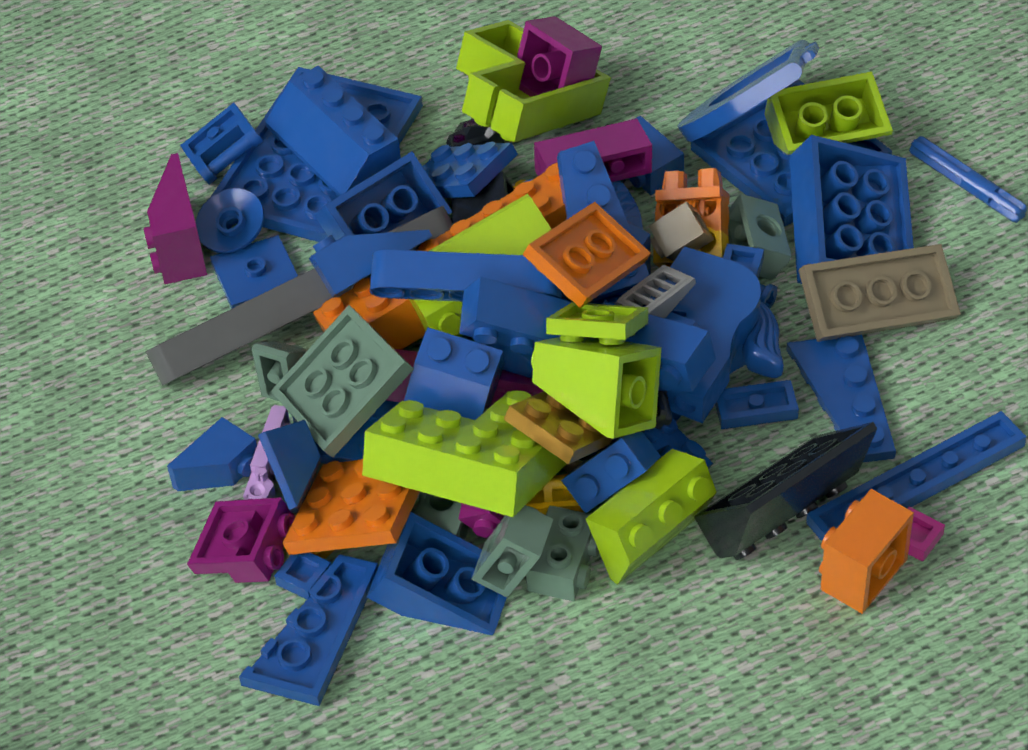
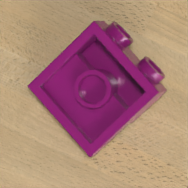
[187,497,295,583]

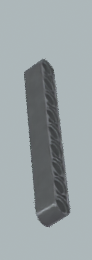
[146,205,453,386]

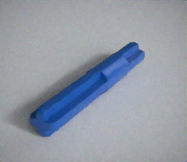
[909,136,1028,223]

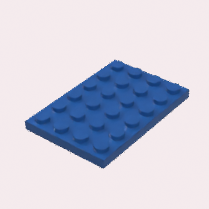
[211,67,423,242]

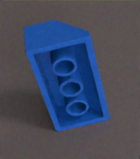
[265,65,401,196]

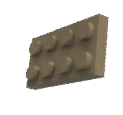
[798,244,961,342]

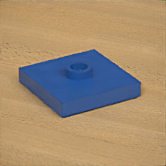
[210,235,298,309]

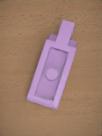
[243,405,292,500]

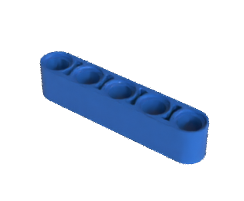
[370,250,563,302]

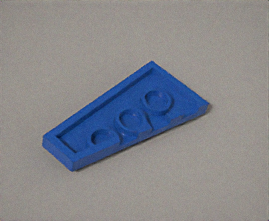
[786,335,896,462]
[239,554,378,706]

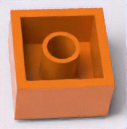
[819,489,914,614]

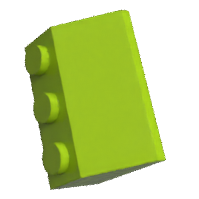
[764,71,893,155]
[586,449,717,585]

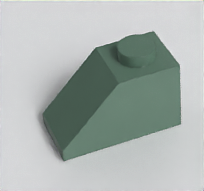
[251,341,307,401]

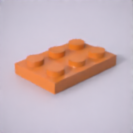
[523,202,651,308]

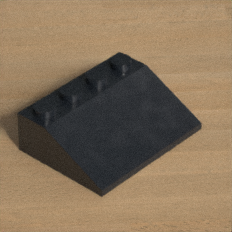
[694,422,877,560]

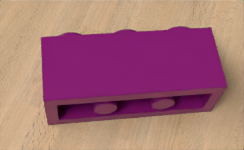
[534,118,652,182]

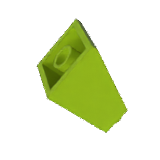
[531,337,662,439]

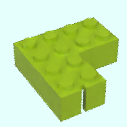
[456,20,611,142]
[362,391,567,517]

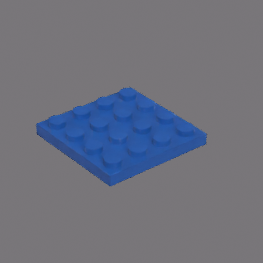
[691,79,892,227]

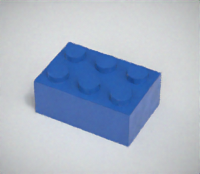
[315,151,452,240]

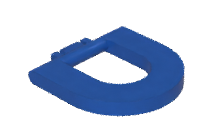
[677,40,819,142]

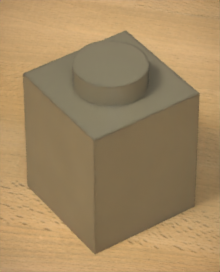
[648,202,714,262]

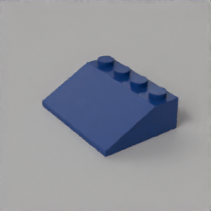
[789,135,914,284]

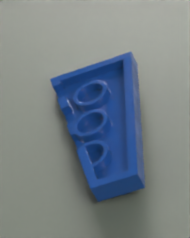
[557,141,649,303]

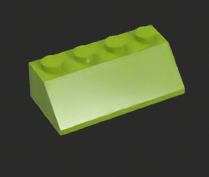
[409,194,552,337]

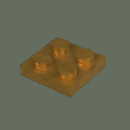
[504,391,613,465]

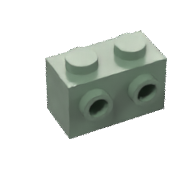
[526,505,599,602]

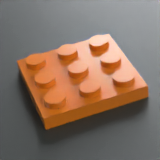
[282,459,420,555]

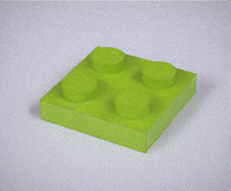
[546,302,649,345]

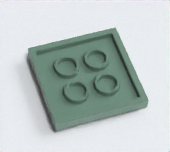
[271,305,414,457]

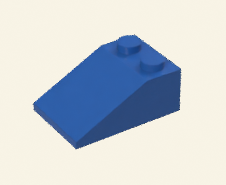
[404,327,505,420]
[366,512,507,635]

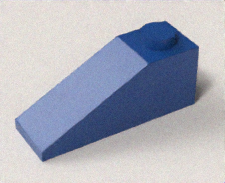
[309,230,432,297]

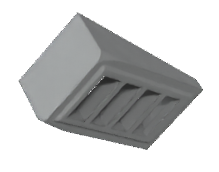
[615,265,696,318]

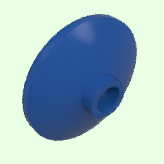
[196,188,265,253]

